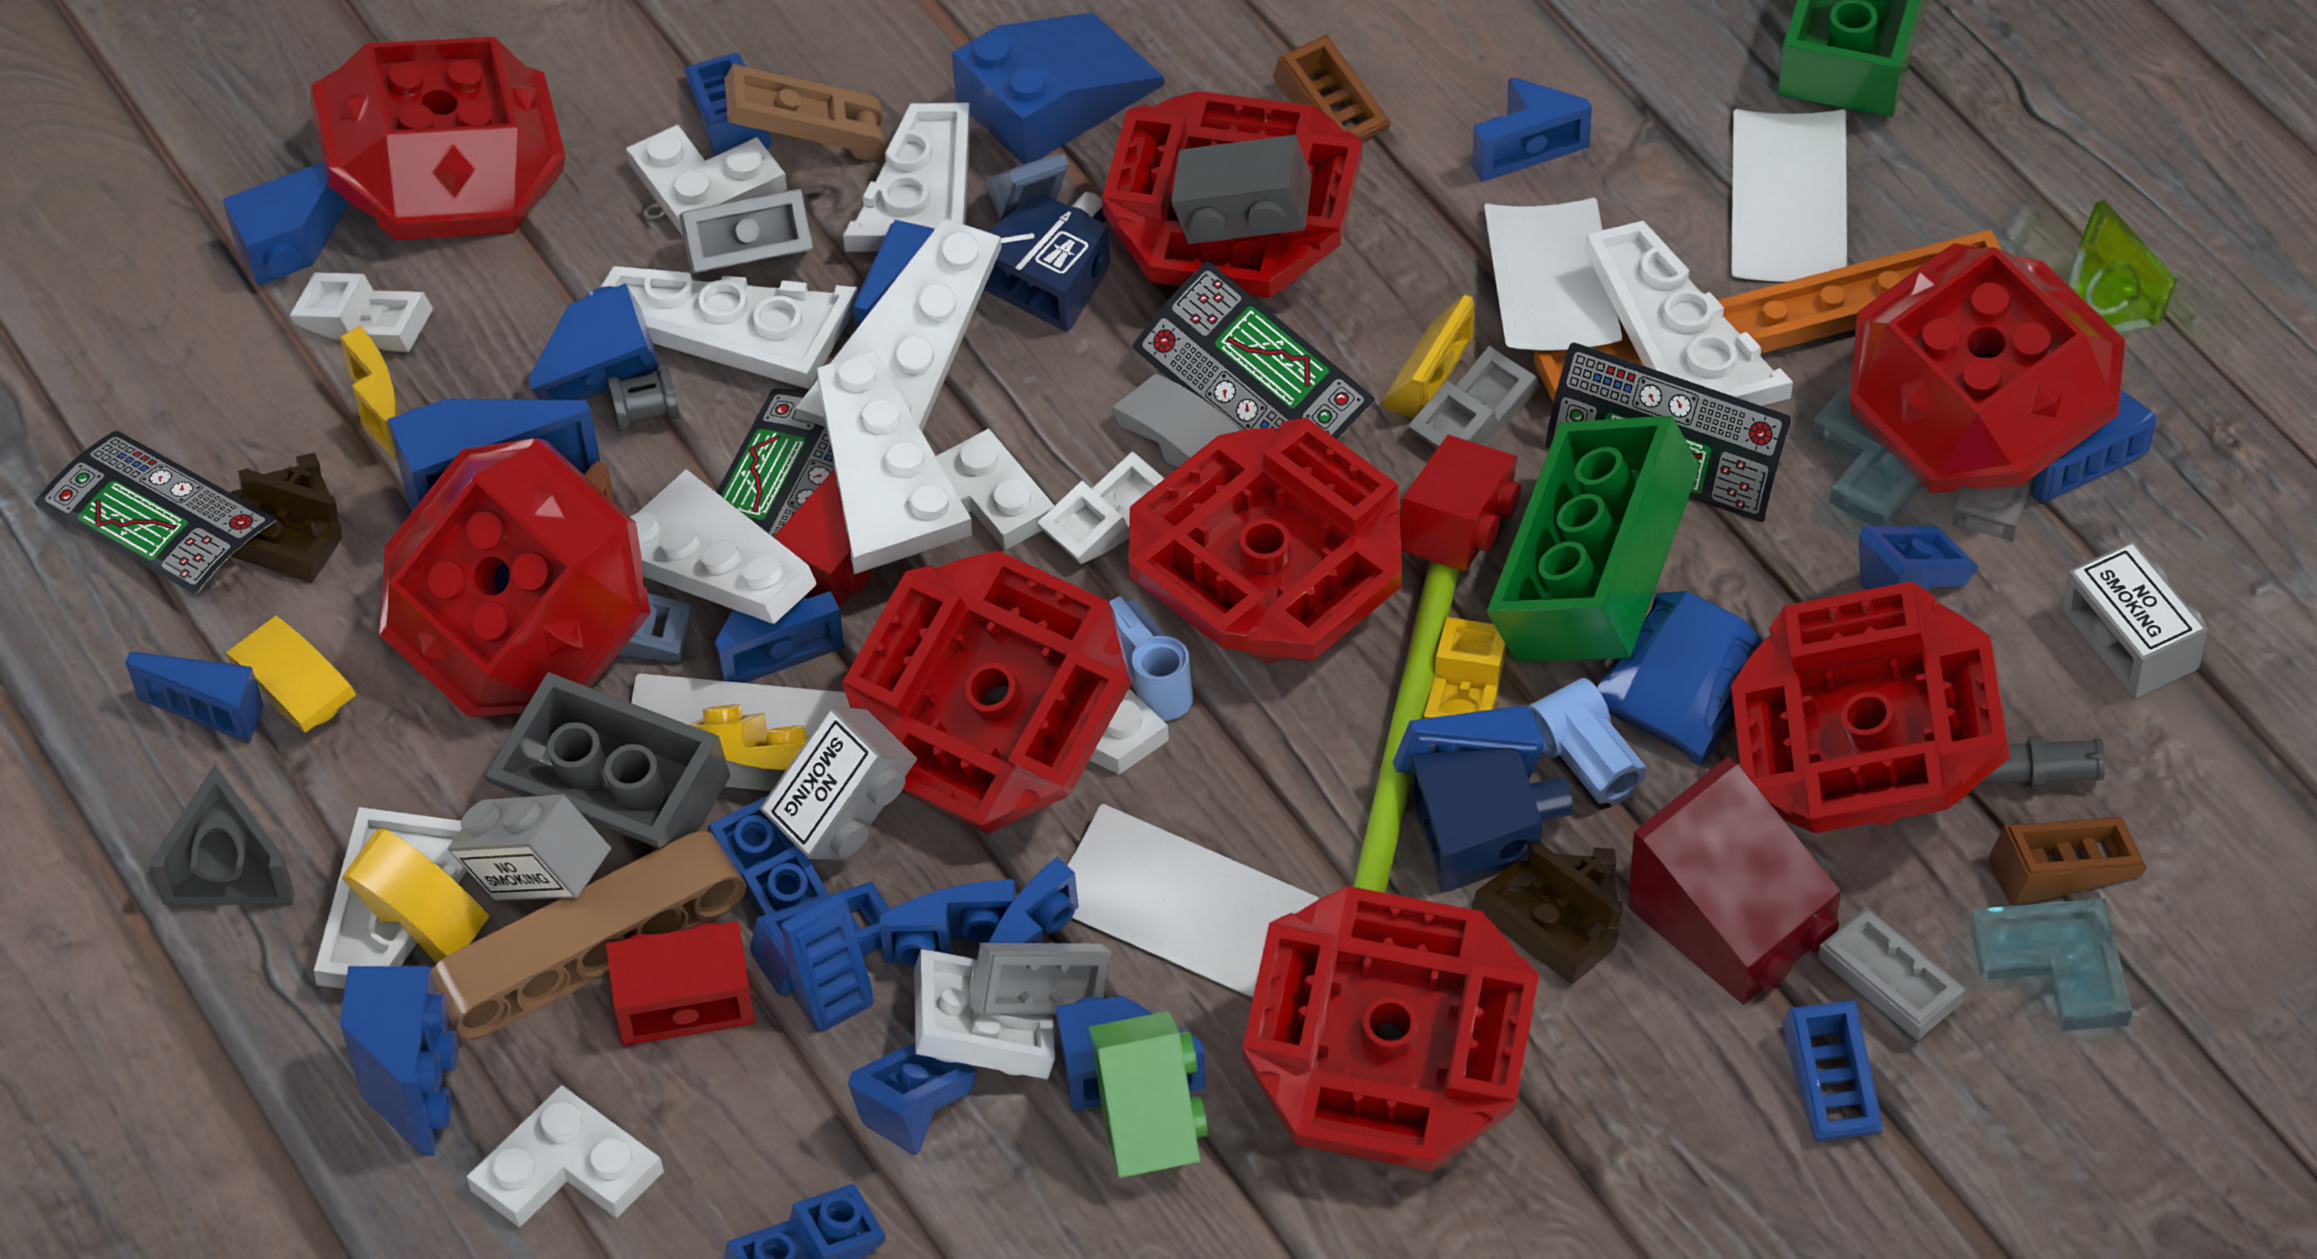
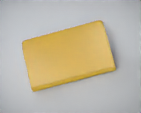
[1382,294,1474,419]

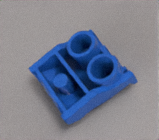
[1597,591,1763,767]

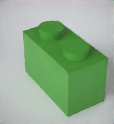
[1089,1011,1208,1178]

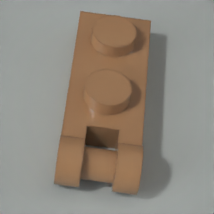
[725,64,886,161]

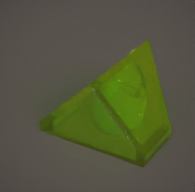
[2068,199,2178,333]

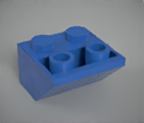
[340,966,458,1155]

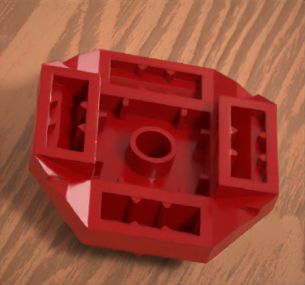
[310,37,565,240]
[1102,91,1362,298]
[1849,243,2125,493]
[1129,417,1402,664]
[379,438,651,718]
[842,550,1132,834]
[1731,581,2011,834]
[1242,886,1540,1171]

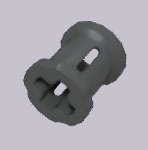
[607,365,680,431]

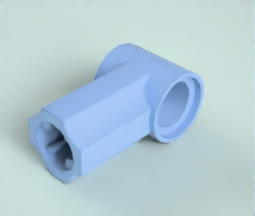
[1109,596,1193,721]
[1527,678,1646,806]

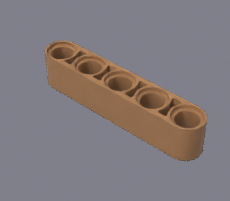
[431,831,746,1040]

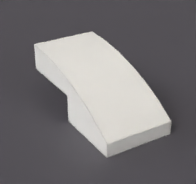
[289,273,433,352]
[1037,451,1164,564]

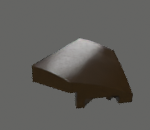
[230,452,342,583]
[1471,843,1623,984]

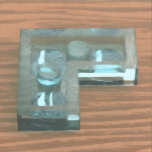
[1811,382,1923,526]
[1969,898,2132,1031]

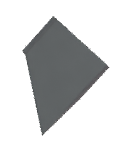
[150,765,295,905]

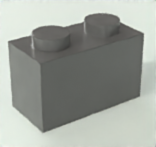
[1171,135,1312,244]

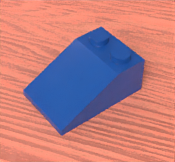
[951,13,1165,165]
[387,398,601,511]

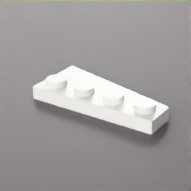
[796,218,1002,432]
[1585,221,1793,406]
[601,266,858,389]
[817,350,972,574]
[630,469,817,624]

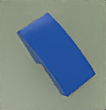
[707,796,829,917]
[989,856,1079,943]
[879,879,1016,966]
[724,1183,885,1259]

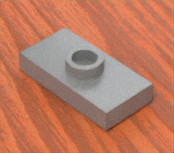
[1818,907,1966,1041]
[970,943,1111,1015]

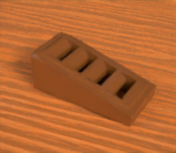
[1272,34,1391,141]
[1990,817,2147,905]

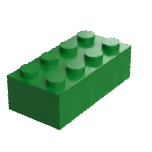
[1778,0,1928,118]
[1487,415,1700,662]

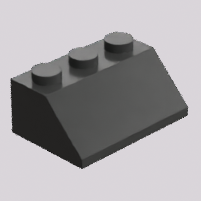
[485,672,731,848]

